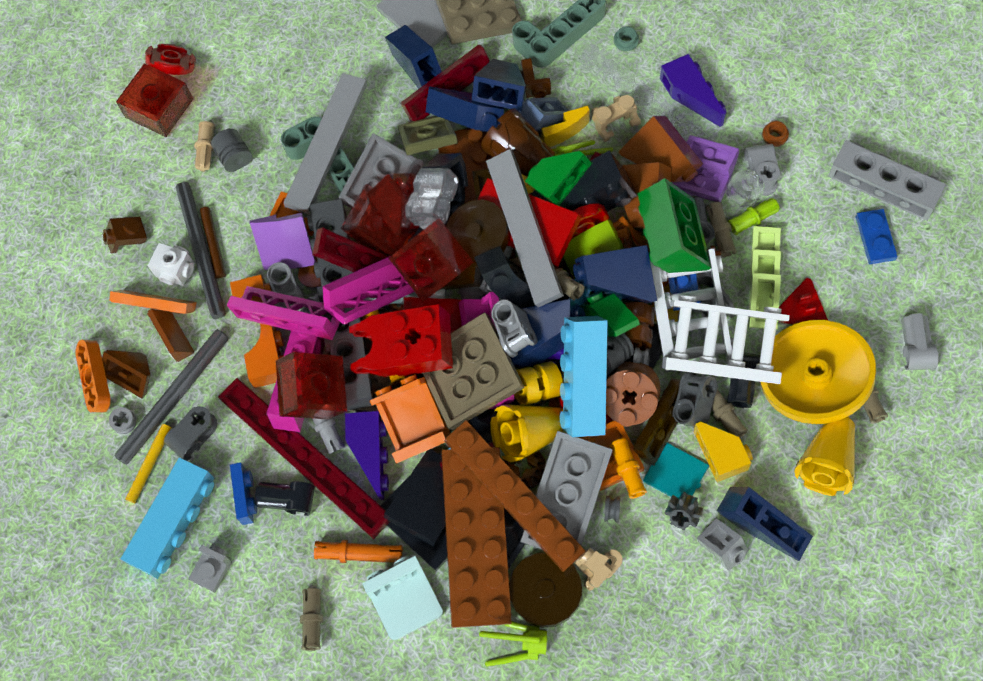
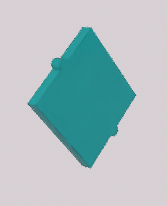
[643,443,709,498]

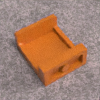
[370,374,451,464]

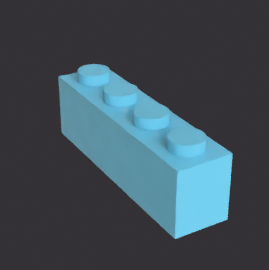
[560,316,607,437]
[121,458,215,579]

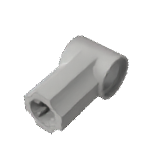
[901,313,938,370]

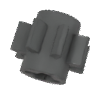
[665,492,703,530]

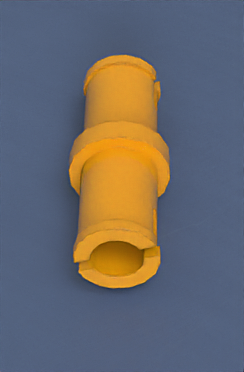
[610,438,647,499]

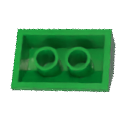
[637,178,711,273]

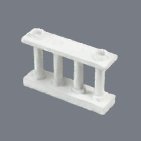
[650,249,734,373]
[662,295,790,384]

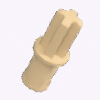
[194,121,215,172]

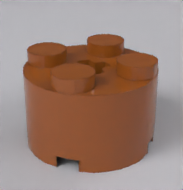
[606,361,660,427]

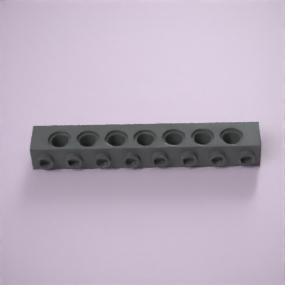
[307,199,375,412]

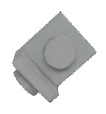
[696,518,748,571]
[188,544,232,593]

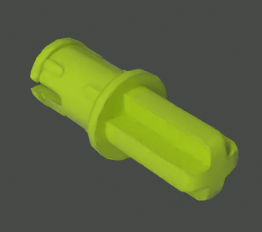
[727,198,780,236]

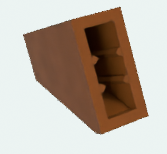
[619,116,703,182]
[622,162,672,236]

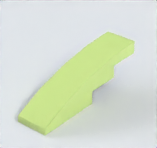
[749,226,781,330]

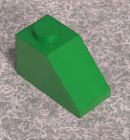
[525,151,592,206]
[580,291,640,337]

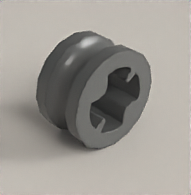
[604,495,620,523]

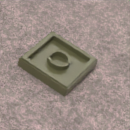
[398,116,457,155]

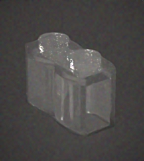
[405,168,458,227]

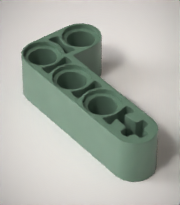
[512,0,606,68]
[281,116,354,194]

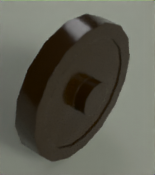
[444,199,510,268]
[509,553,582,628]

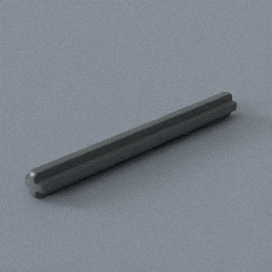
[175,181,226,319]
[114,329,228,465]

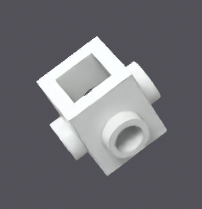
[148,243,195,286]

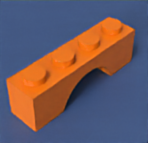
[230,274,284,388]

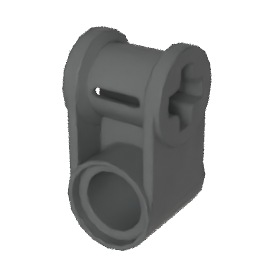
[673,372,718,428]
[164,406,218,461]

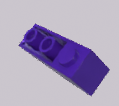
[660,54,727,127]
[345,411,389,500]

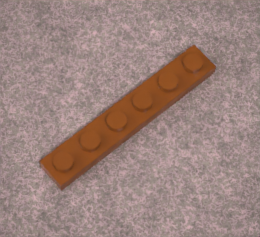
[444,420,585,572]

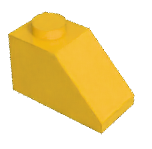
[693,422,753,482]

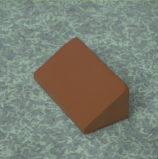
[147,309,194,362]

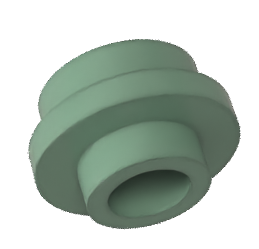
[614,26,639,51]

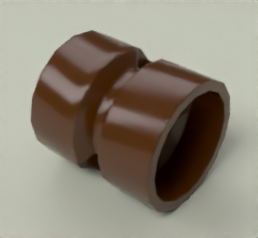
[623,302,655,351]

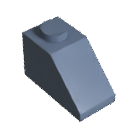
[519,97,569,138]

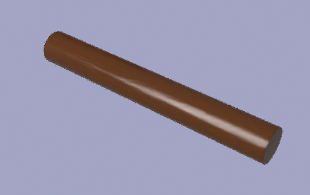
[200,207,226,279]

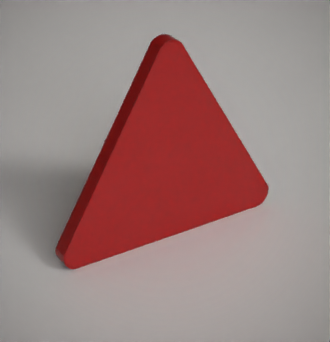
[778,278,828,325]

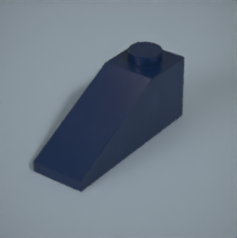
[426,86,504,132]
[717,487,813,561]

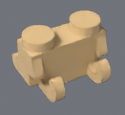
[591,95,641,142]
[575,547,623,591]

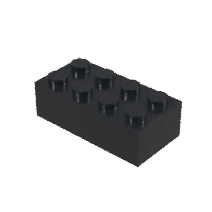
[530,150,637,212]

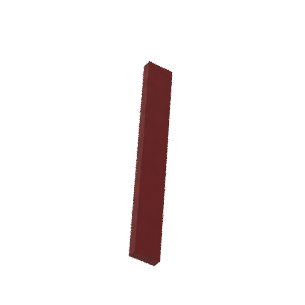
[218,378,390,540]

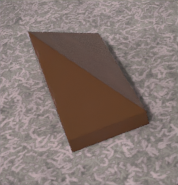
[102,350,151,399]

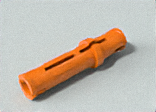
[314,540,403,563]

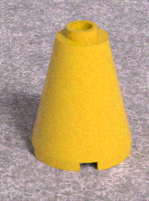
[490,404,567,462]
[795,416,855,496]

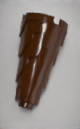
[480,108,555,177]

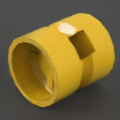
[514,361,563,405]

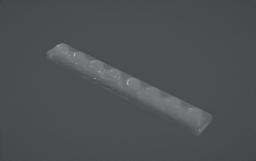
[574,39,740,172]

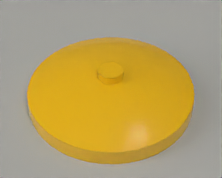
[760,320,876,424]

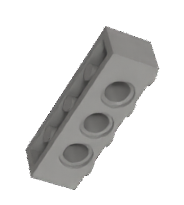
[828,140,946,221]

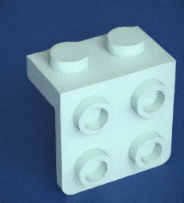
[362,556,443,640]

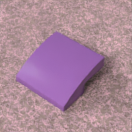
[671,135,739,202]
[250,213,316,270]

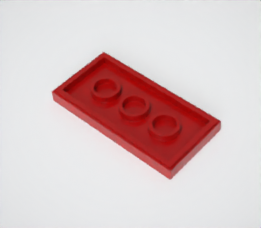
[477,178,582,267]

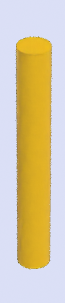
[125,424,172,504]

